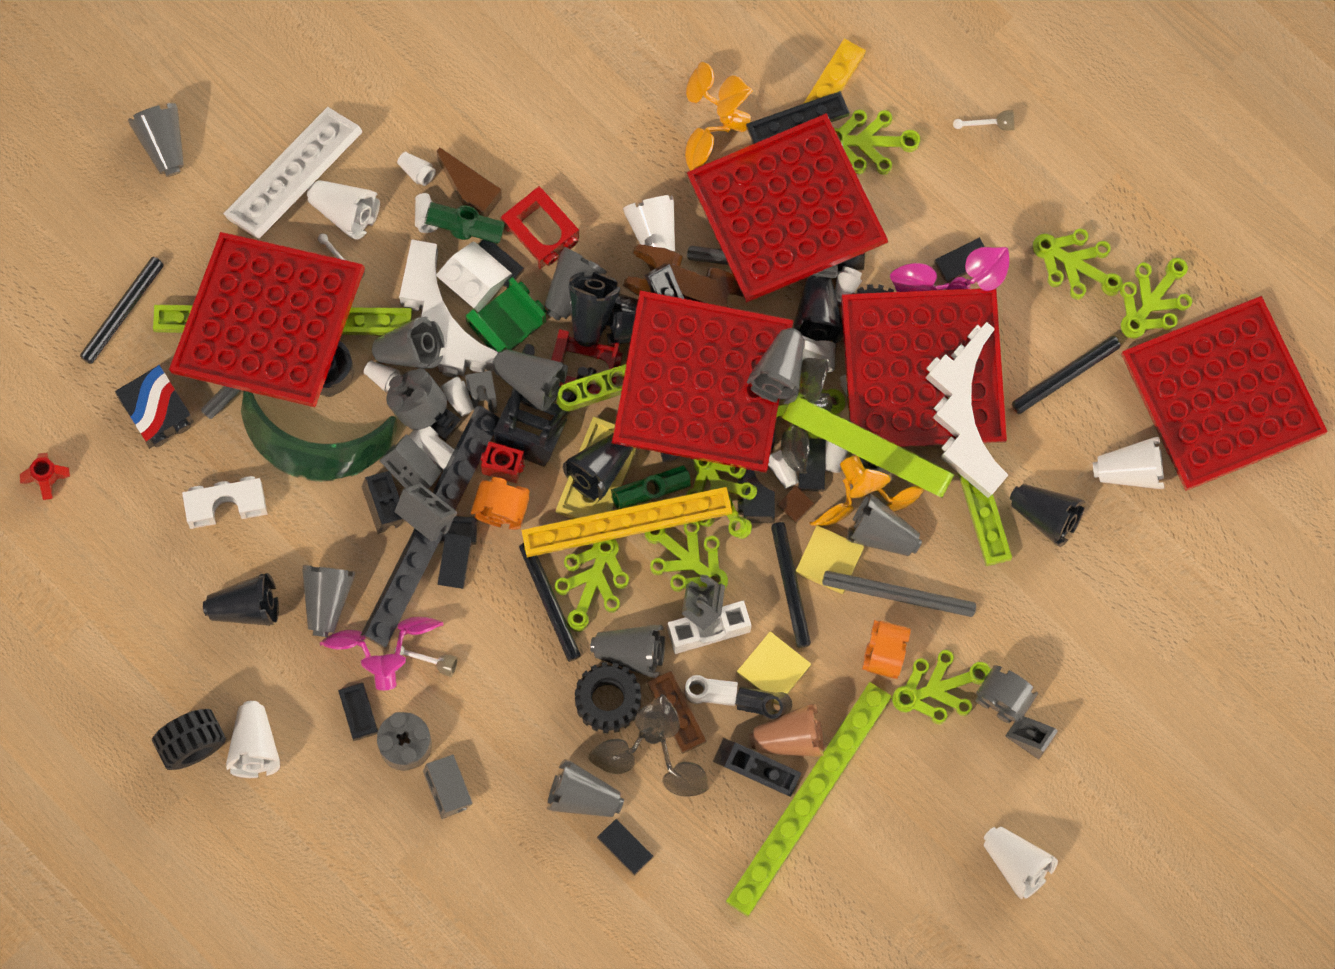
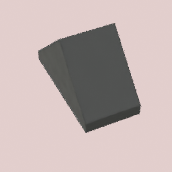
[1005,716,1058,759]

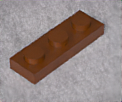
[647,671,706,754]

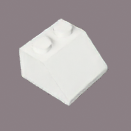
[436,241,512,312]

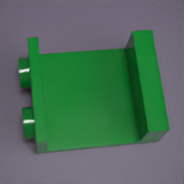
[465,277,547,352]

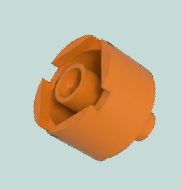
[471,477,530,530]
[862,620,911,679]

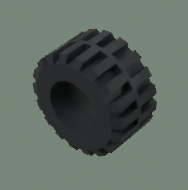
[575,662,641,734]
[152,709,226,770]

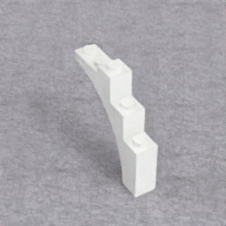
[399,240,498,378]
[926,322,1008,498]

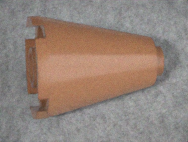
[749,704,824,757]

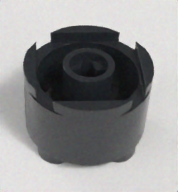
[320,341,354,397]

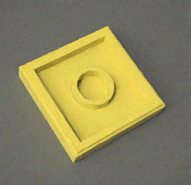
[795,525,864,594]
[737,632,811,706]

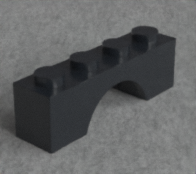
[737,429,775,523]

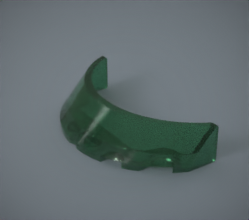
[241,391,398,482]

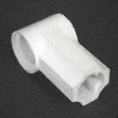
[802,336,836,372]
[409,426,454,471]
[685,675,738,706]

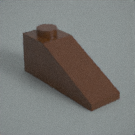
[437,147,502,217]

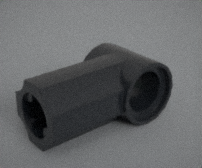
[735,686,792,719]

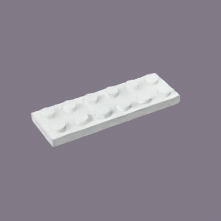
[223,107,362,240]

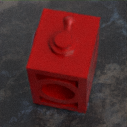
[480,442,525,484]

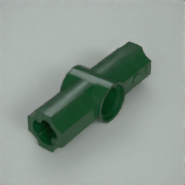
[424,202,505,244]
[611,465,691,510]

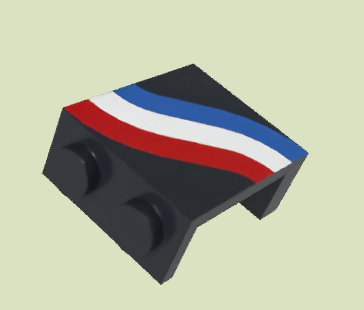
[115,365,194,449]

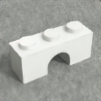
[182,476,268,529]
[667,600,751,654]

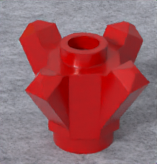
[19,452,70,500]

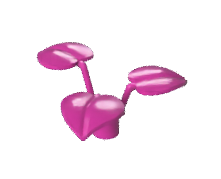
[890,247,1009,292]
[320,617,444,691]

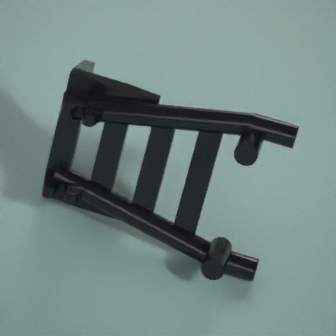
[494,344,597,467]

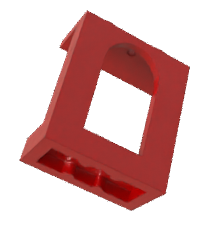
[500,186,579,269]
[551,329,623,394]

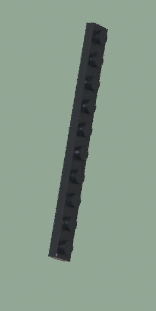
[361,406,500,648]

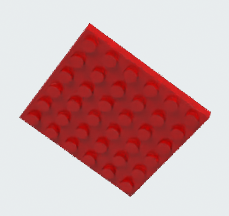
[687,113,888,303]
[169,232,365,408]
[841,288,1007,448]
[612,290,793,473]
[1121,296,1328,491]

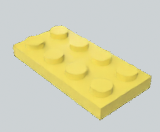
[556,417,637,519]

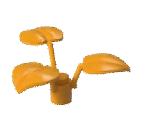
[685,62,753,171]
[809,455,925,526]

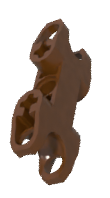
[623,244,743,308]

